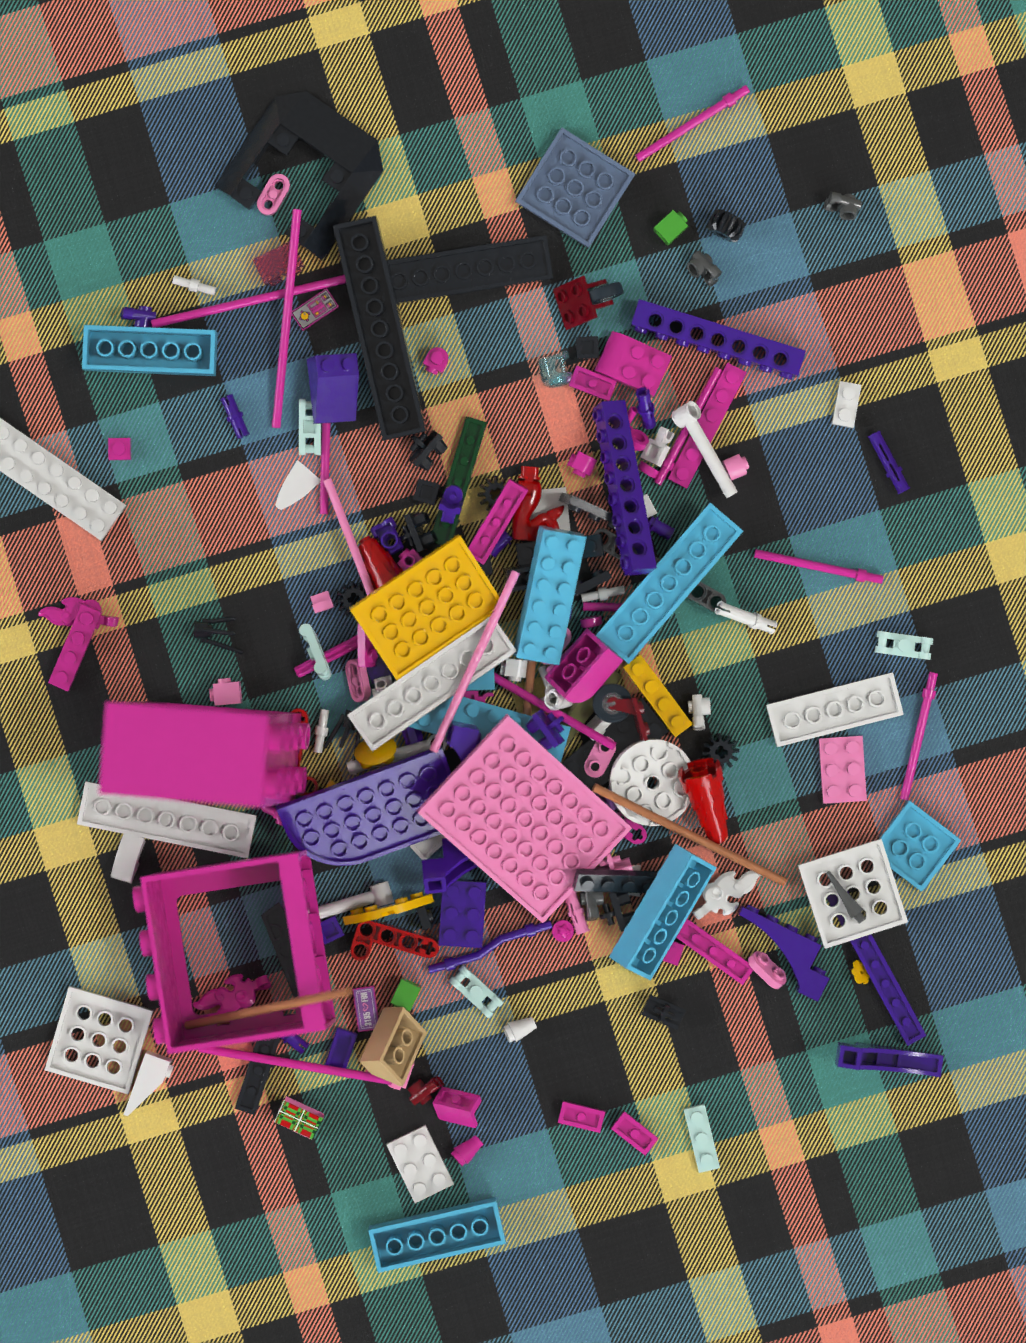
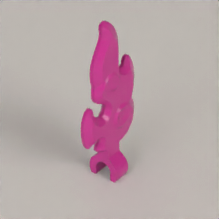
[38,597,119,629]
[193,974,272,1014]

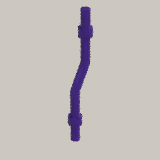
[428,920,552,974]

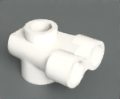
[688,694,711,731]

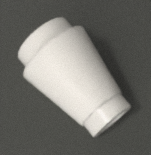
[544,689,573,711]
[503,1017,537,1043]

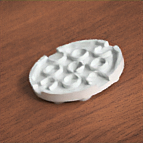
[609,739,691,826]

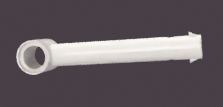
[672,401,738,498]
[346,734,447,775]
[318,881,394,919]

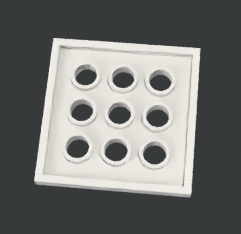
[798,838,908,949]
[45,986,153,1094]

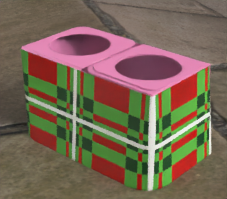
[274,1096,325,1140]

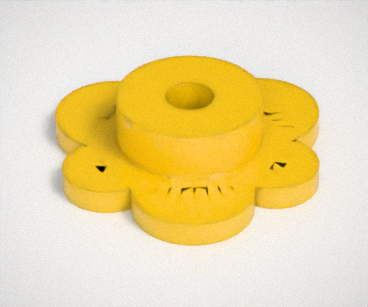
[851,960,870,984]

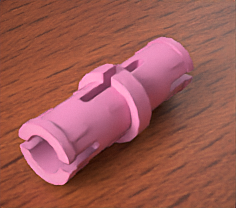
[565,891,590,935]

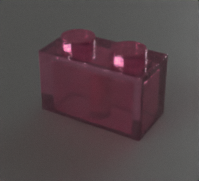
[253,241,305,286]

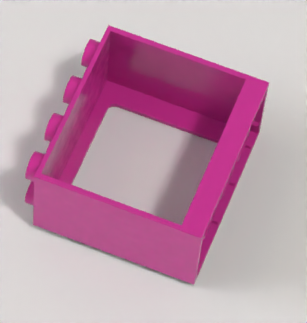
[99,701,310,807]
[133,850,336,1054]

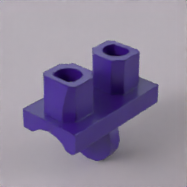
[438,485,464,524]
[526,709,565,750]

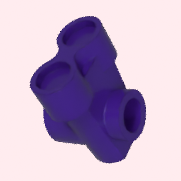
[121,306,156,328]
[370,517,404,556]

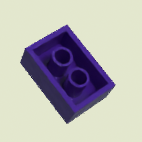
[439,879,486,948]

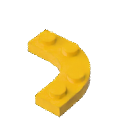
[343,891,434,925]

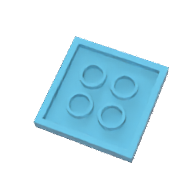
[879,800,961,892]

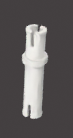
[715,601,777,634]

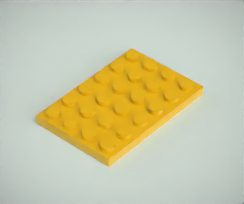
[349,534,506,680]

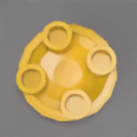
[354,739,397,769]

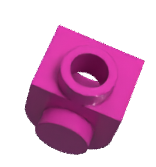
[423,347,449,375]
[567,451,598,478]
[397,548,423,571]

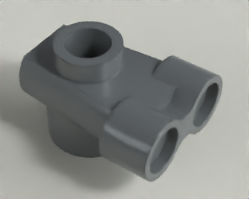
[824,191,862,220]
[687,250,722,287]
[580,892,604,921]

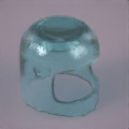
[538,350,572,388]

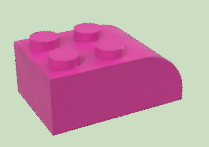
[594,331,672,398]
[544,628,623,703]

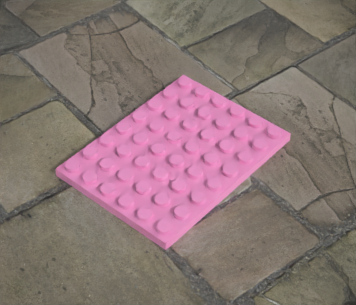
[417,714,632,923]

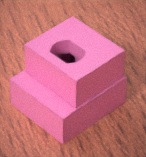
[310,591,335,613]

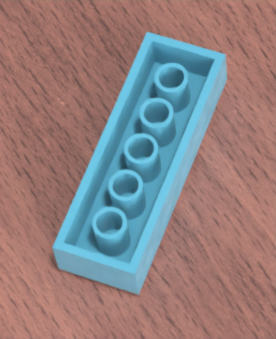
[82,325,218,376]
[514,525,586,665]
[609,844,717,980]
[368,1197,506,1273]

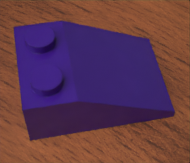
[307,353,359,424]

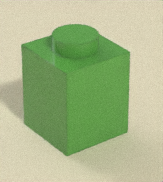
[653,210,688,246]
[390,977,422,1012]

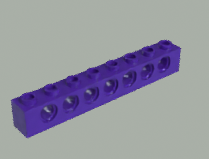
[631,299,806,380]
[592,400,657,576]

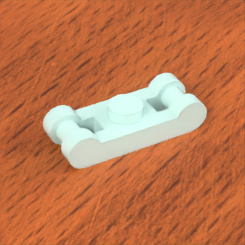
[299,399,321,455]
[299,624,331,680]
[875,631,933,660]
[448,965,504,1019]

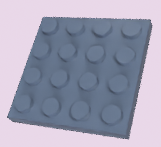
[515,128,635,249]

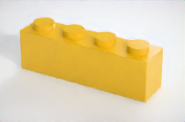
[622,654,693,737]

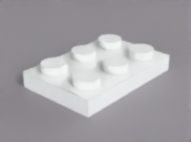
[386,1125,454,1203]

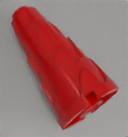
[358,536,404,590]
[678,758,728,844]

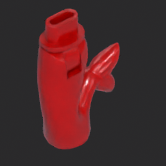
[512,466,564,541]

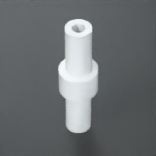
[172,275,217,296]
[581,586,625,603]
[313,709,330,753]

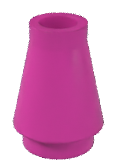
[451,1135,484,1166]

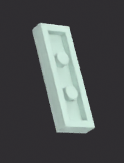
[683,1104,720,1173]

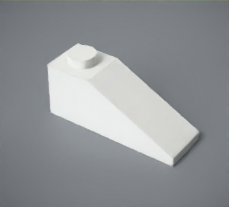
[124,1051,174,1116]

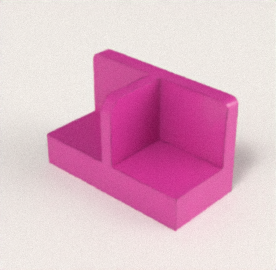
[433,1087,482,1128]

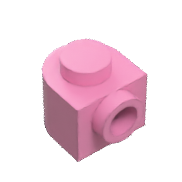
[722,454,749,481]

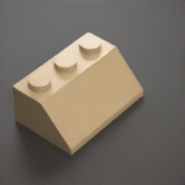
[359,1007,427,1086]

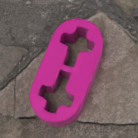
[616,812,647,844]

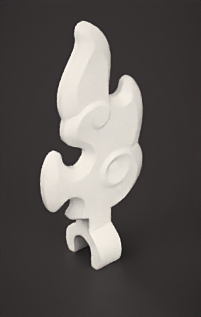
[692,870,761,920]

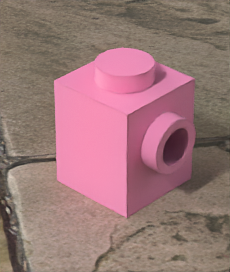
[209,678,243,706]

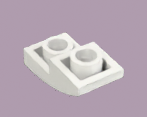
[111,834,146,884]

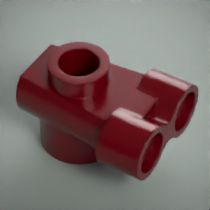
[407,1076,444,1105]

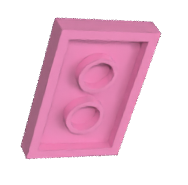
[818,736,867,804]

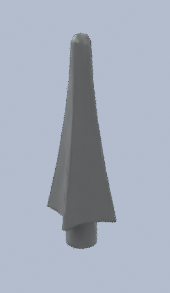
[826,871,866,924]

